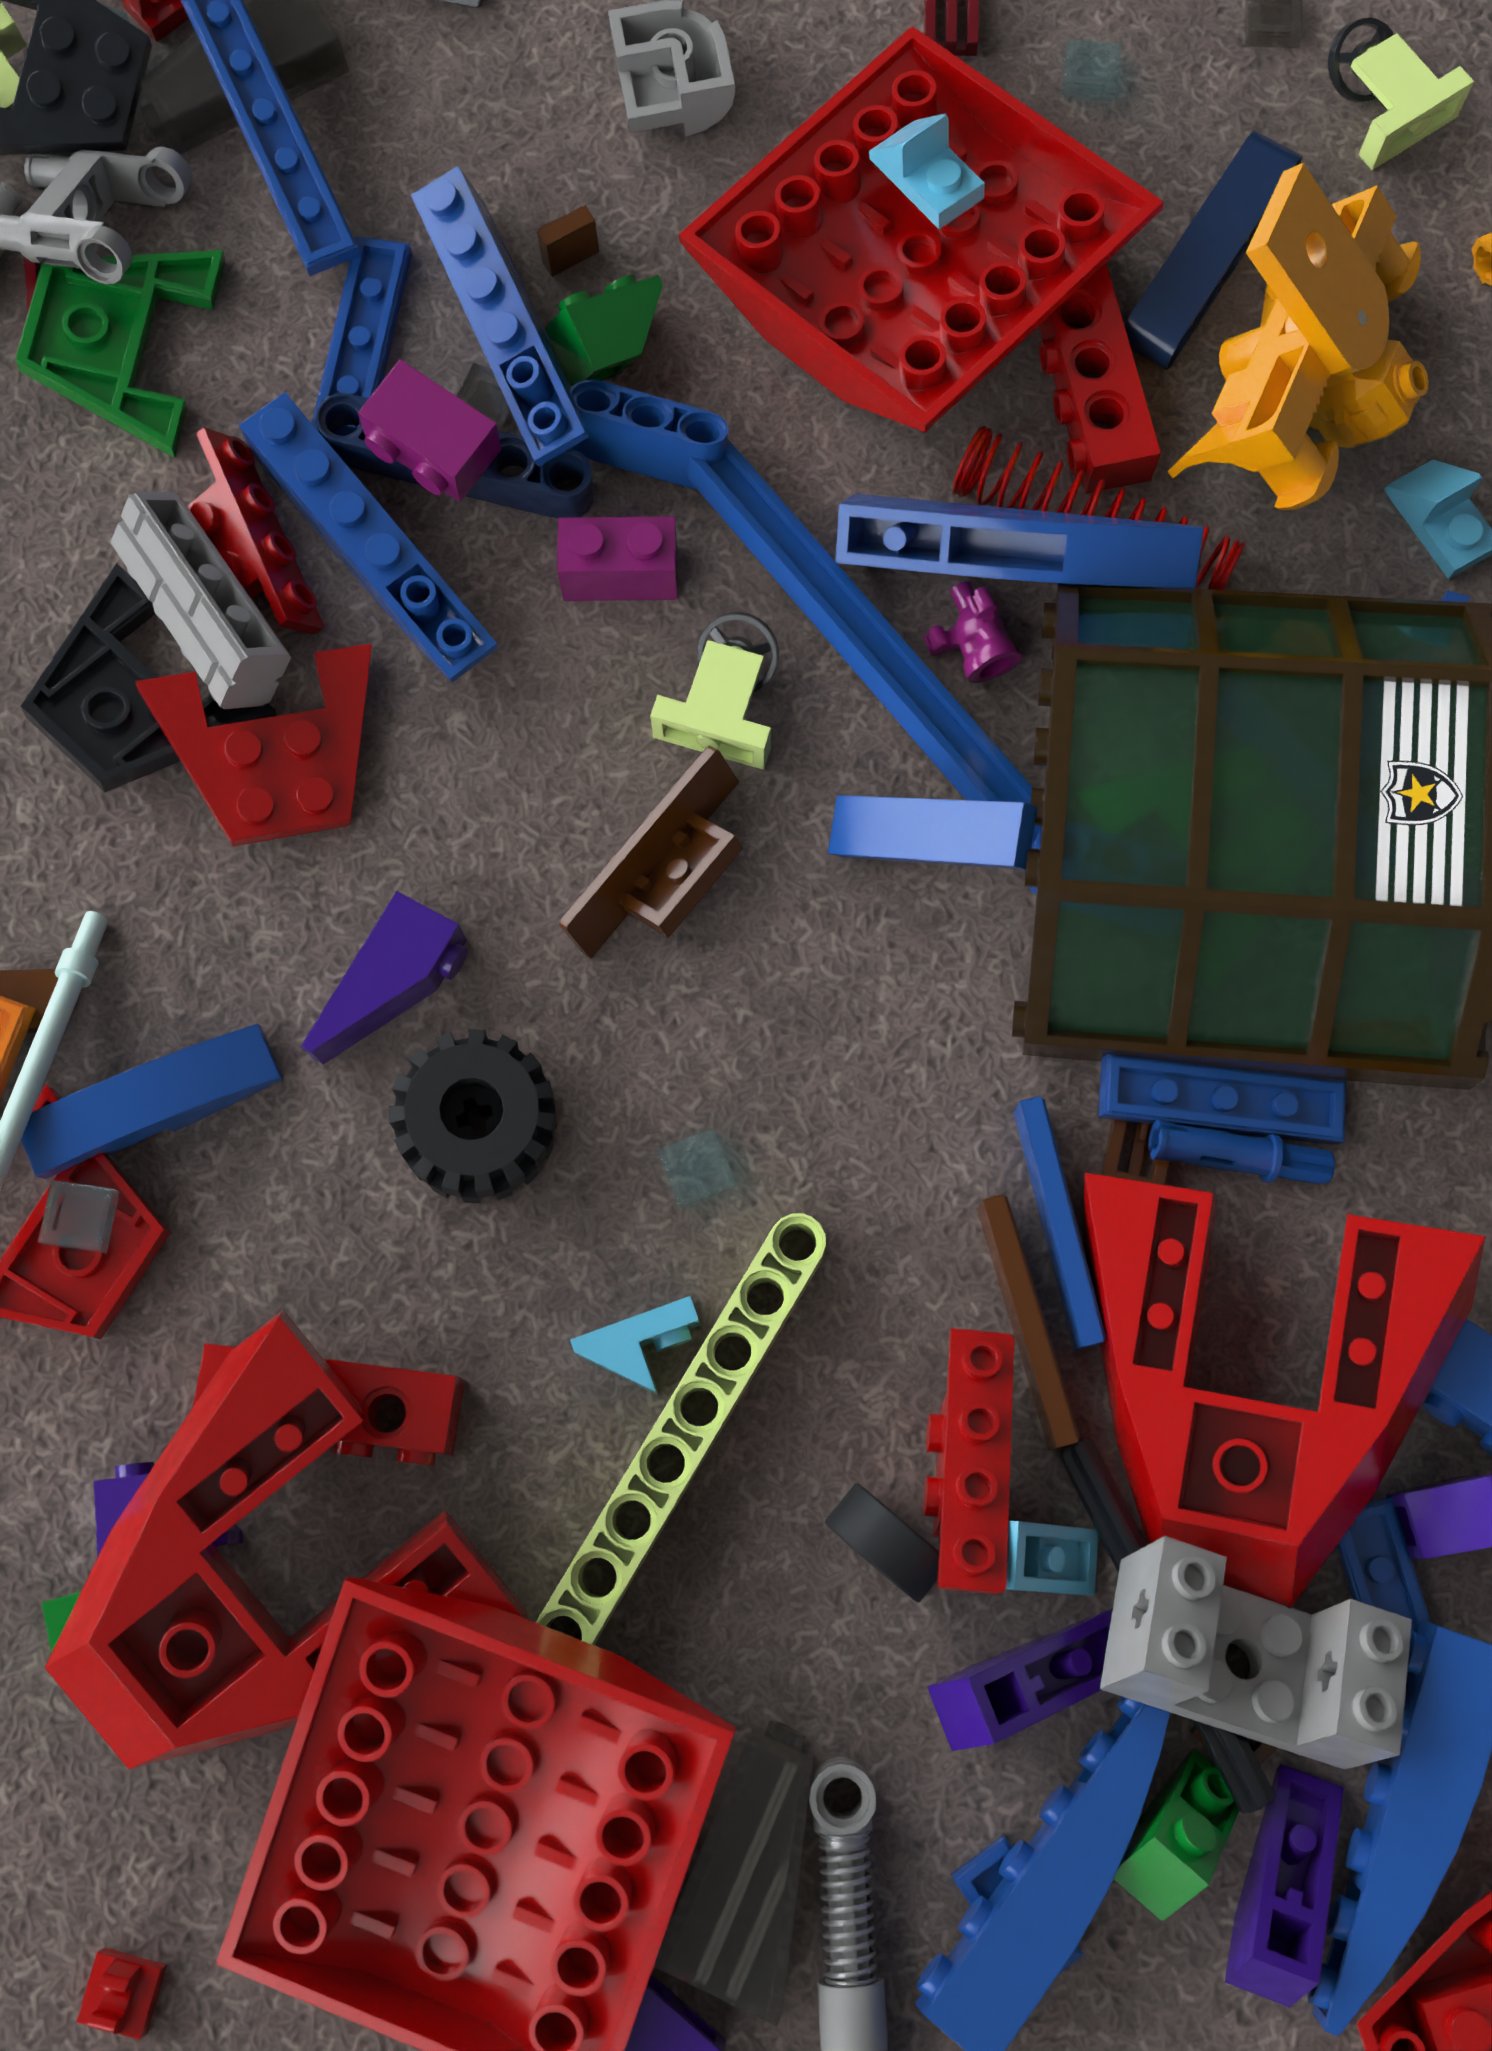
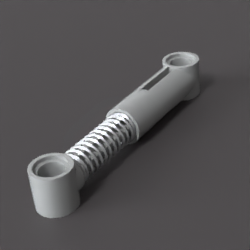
[808,1757,889,2051]

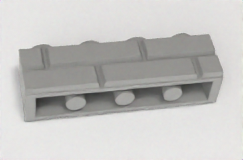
[110,492,291,709]

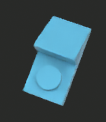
[869,114,984,229]
[1384,459,1492,580]
[570,1296,701,1394]
[1006,1520,1098,1596]

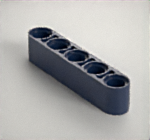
[1124,130,1303,370]
[316,393,594,519]

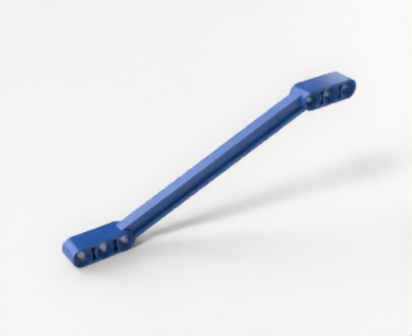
[570,379,1209,935]

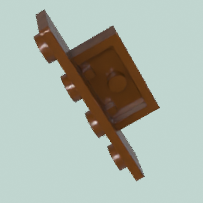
[559,746,743,959]

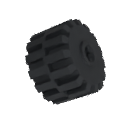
[389,1029,557,1203]

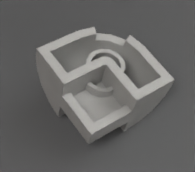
[608,0,735,137]

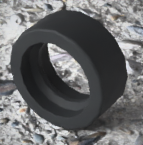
[825,1483,939,1603]

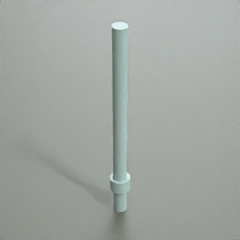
[0,911,109,1191]

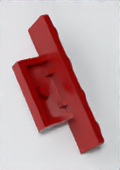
[187,427,324,635]
[923,1328,1014,1595]

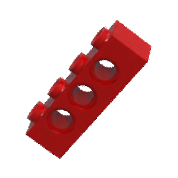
[1039,263,1161,494]
[192,1343,465,1466]

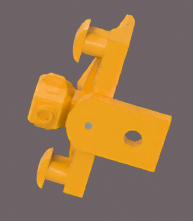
[1167,163,1429,511]

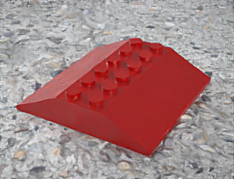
[678,26,1164,432]
[216,1576,736,2051]

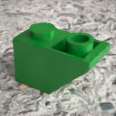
[544,275,663,387]
[1113,1749,1239,1922]

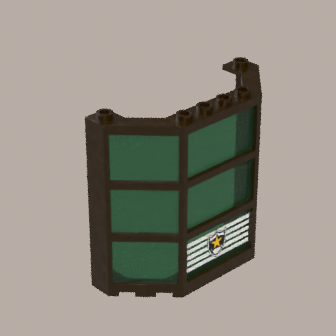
[1012,583,1492,1090]

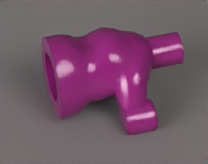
[922,581,1022,683]

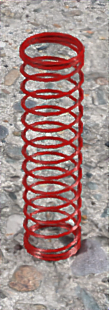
[952,425,1246,590]

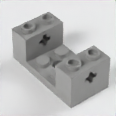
[1100,1536,1412,1770]

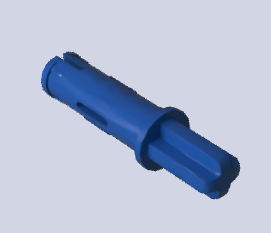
[1148,1120,1335,1184]

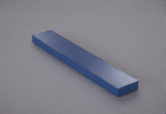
[181,0,360,277]

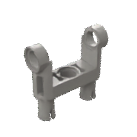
[0,147,193,284]

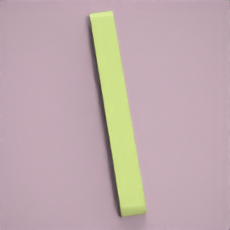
[536,1213,826,1645]

